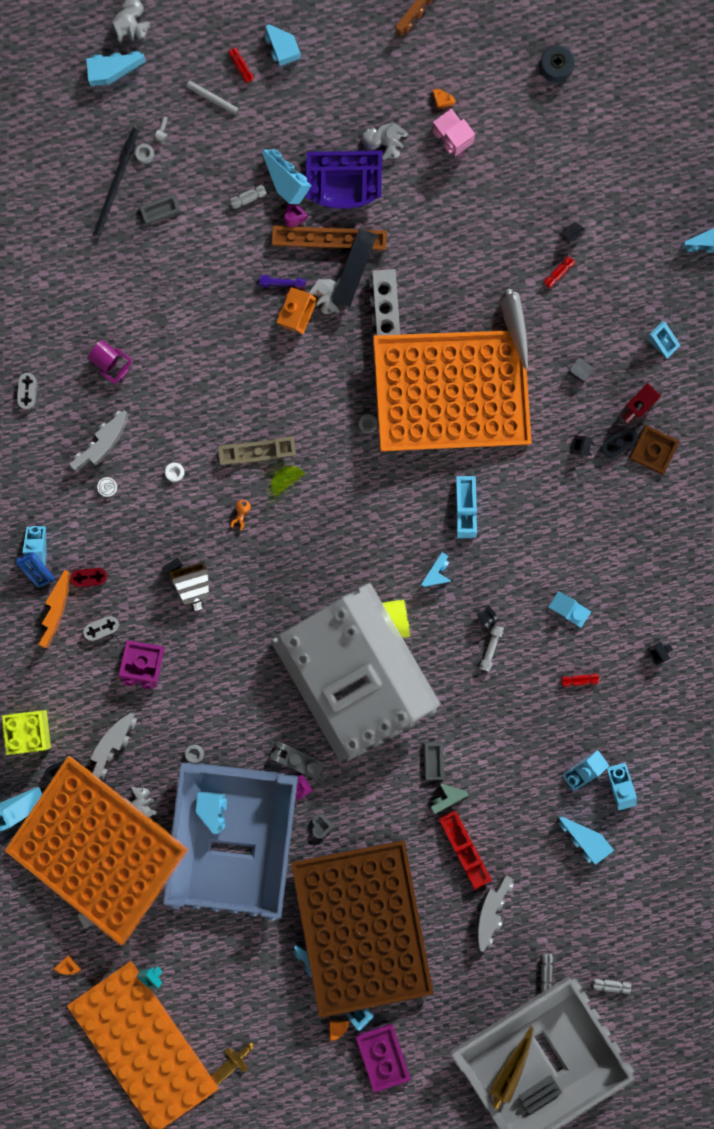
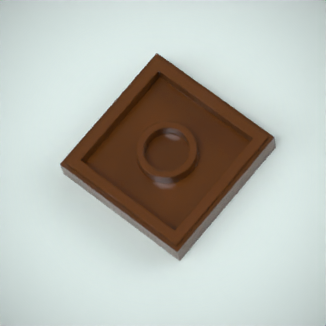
[629,424,680,475]

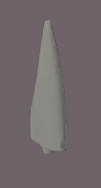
[500,289,528,369]

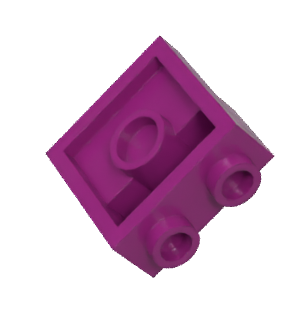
[119,640,165,690]

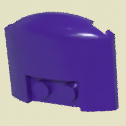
[306,151,383,209]

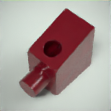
[621,383,661,424]

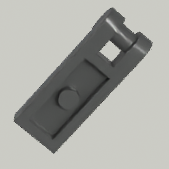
[269,740,325,780]

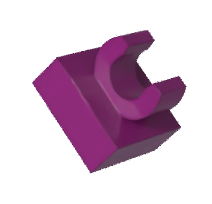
[295,774,313,801]

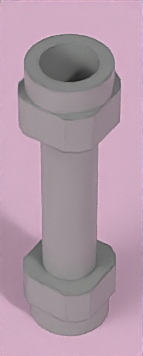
[479,625,504,672]

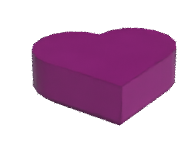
[284,204,308,227]

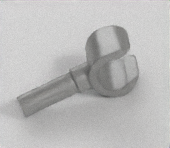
[155,116,168,144]

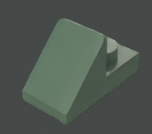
[431,783,468,814]

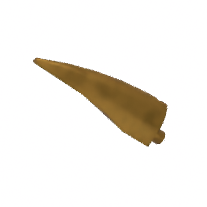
[489,1026,534,1109]

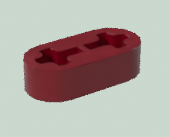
[71,568,108,587]

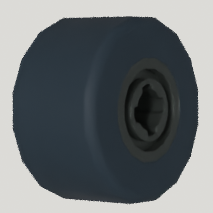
[539,45,575,83]

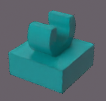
[136,966,163,989]

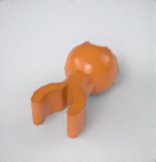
[231,500,251,530]

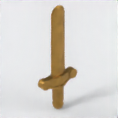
[211,1042,254,1086]

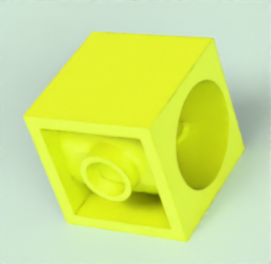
[2,710,51,755]

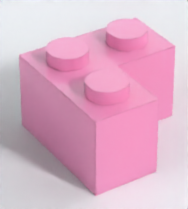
[432,109,475,156]

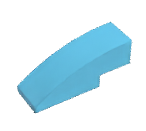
[456,476,477,538]

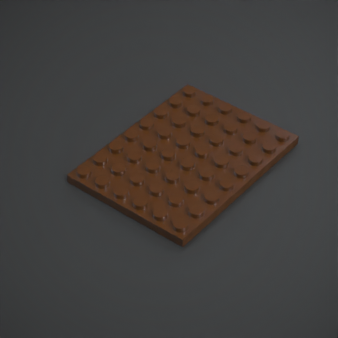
[291,840,434,1018]

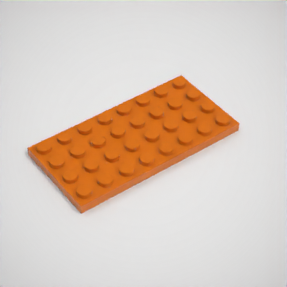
[67,961,219,1129]

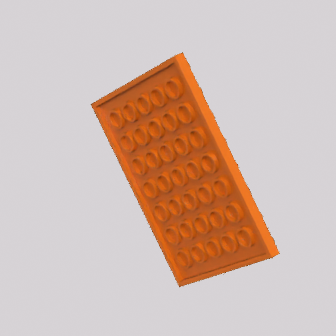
[372,331,532,452]
[5,756,189,945]

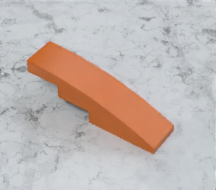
[39,570,70,648]

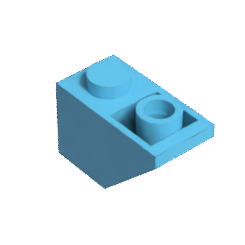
[264,25,301,66]
[23,526,47,569]
[562,750,609,791]
[607,763,637,811]
[196,792,227,834]

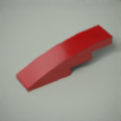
[438,810,493,890]

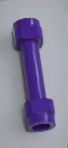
[259,275,306,291]

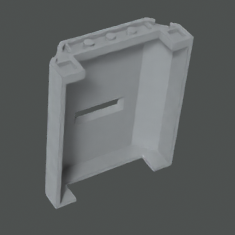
[271,583,440,761]
[451,976,635,1129]

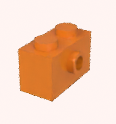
[276,287,318,334]

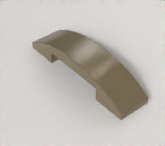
[218,436,296,465]

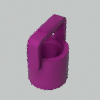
[87,340,133,383]

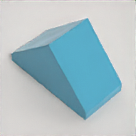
[646,321,680,358]
[345,1008,373,1031]

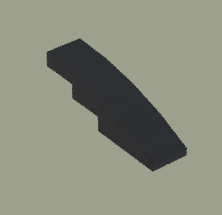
[332,228,377,307]

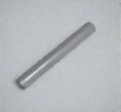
[186,80,239,115]

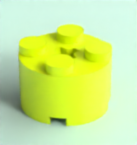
[382,600,410,638]

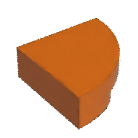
[432,89,456,109]
[54,955,81,975]
[330,1020,349,1041]

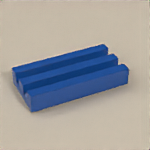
[16,552,54,588]

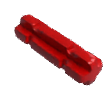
[228,47,254,84]
[543,256,575,288]
[561,673,600,687]

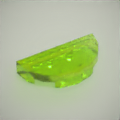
[272,466,306,497]

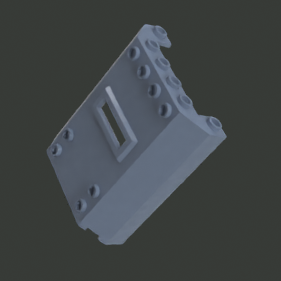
[164,763,298,921]

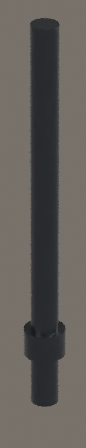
[93,128,140,237]

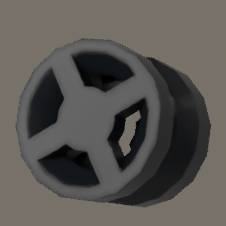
[476,605,500,630]

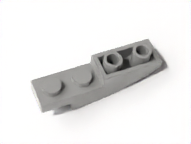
[70,410,129,472]
[90,712,137,780]
[478,874,514,952]

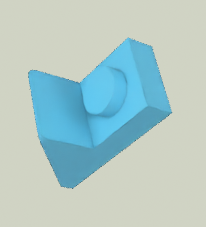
[421,552,451,587]
[548,591,591,628]

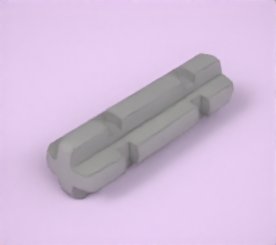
[230,185,266,209]
[541,954,553,992]
[593,979,631,994]

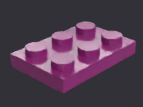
[356,1023,411,1092]

